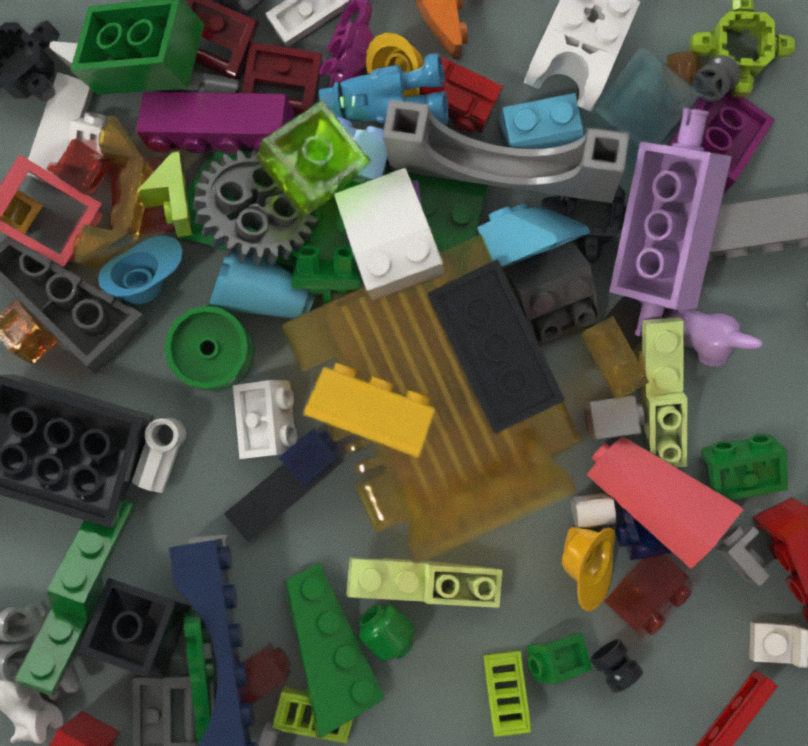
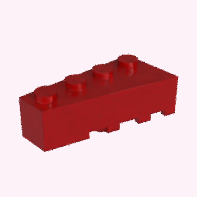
[752,497,808,624]

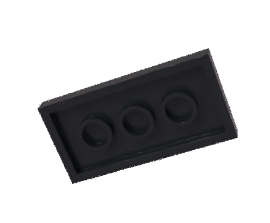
[427,259,565,434]

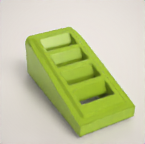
[483,650,532,737]
[272,686,353,744]

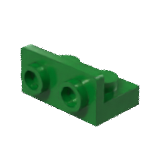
[701,434,788,501]

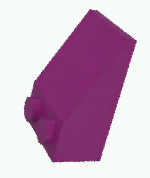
[666,91,775,195]

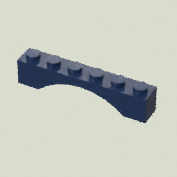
[169,538,259,746]

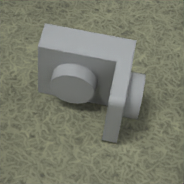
[716,525,770,586]

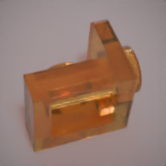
[0,299,57,364]

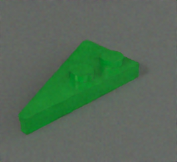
[184,611,215,746]

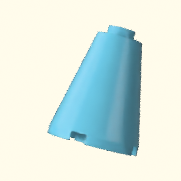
[208,251,315,319]

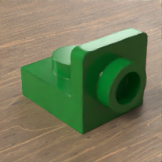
[527,632,592,684]

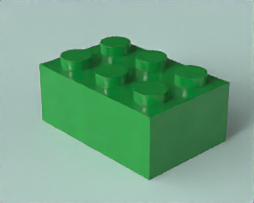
[70,0,204,95]

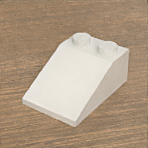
[334,168,444,301]

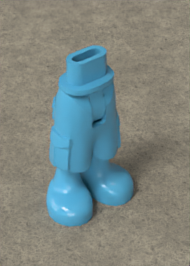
[319,53,448,125]

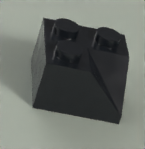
[79,578,191,679]

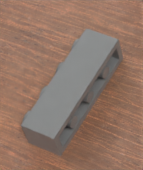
[707,193,808,263]

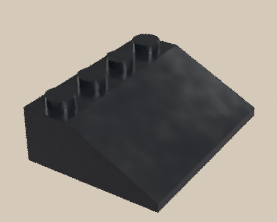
[0,374,154,528]

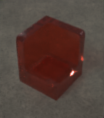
[46,139,113,195]

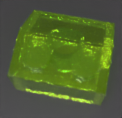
[256,100,371,218]

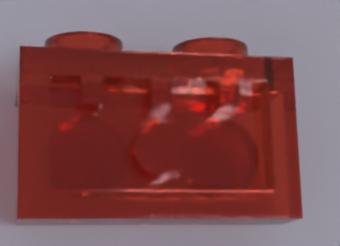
[604,547,693,638]

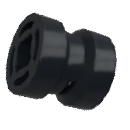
[590,639,643,693]

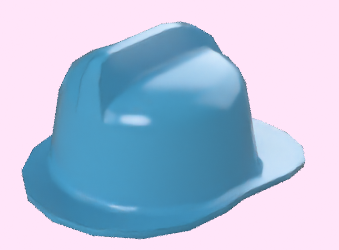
[98,235,183,305]

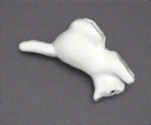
[0,679,63,744]

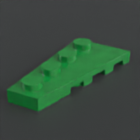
[283,563,385,738]

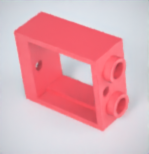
[0,155,103,267]

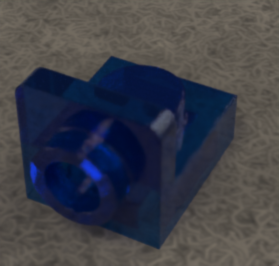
[279,428,339,487]
[615,510,673,561]

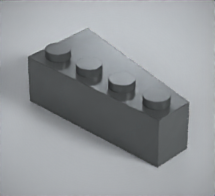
[0,236,148,374]

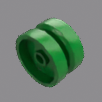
[164,305,255,392]

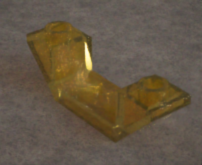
[73,115,153,269]

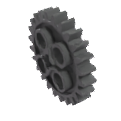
[193,150,318,266]

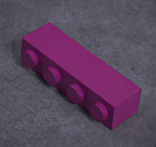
[136,92,294,155]

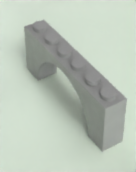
[382,100,629,203]

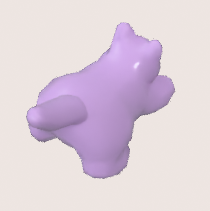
[663,308,763,367]

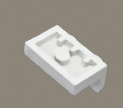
[233,380,298,459]

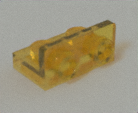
[581,316,649,399]

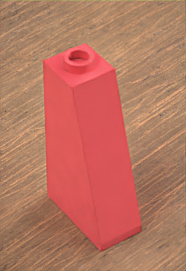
[586,436,743,569]

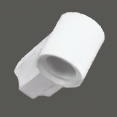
[132,418,186,493]

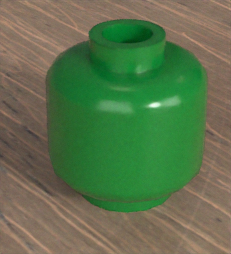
[359,603,415,661]

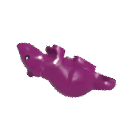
[319,0,374,88]

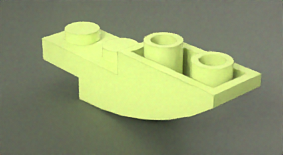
[639,317,688,468]
[346,557,503,608]

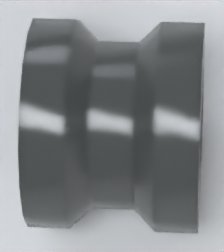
[693,55,741,102]

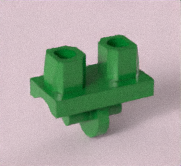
[292,246,361,304]

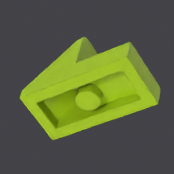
[138,152,193,237]

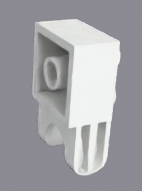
[524,0,640,112]

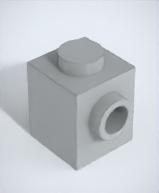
[584,396,644,440]

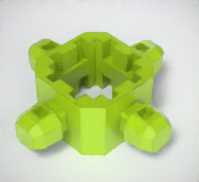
[689,0,795,97]

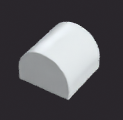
[570,492,616,529]

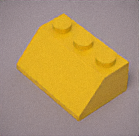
[303,362,435,458]

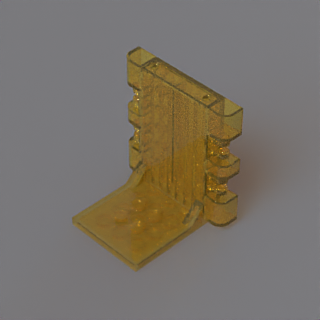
[281,234,580,564]

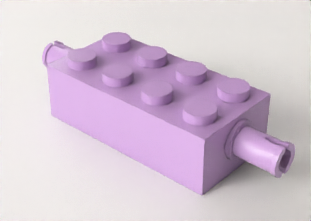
[609,108,732,336]

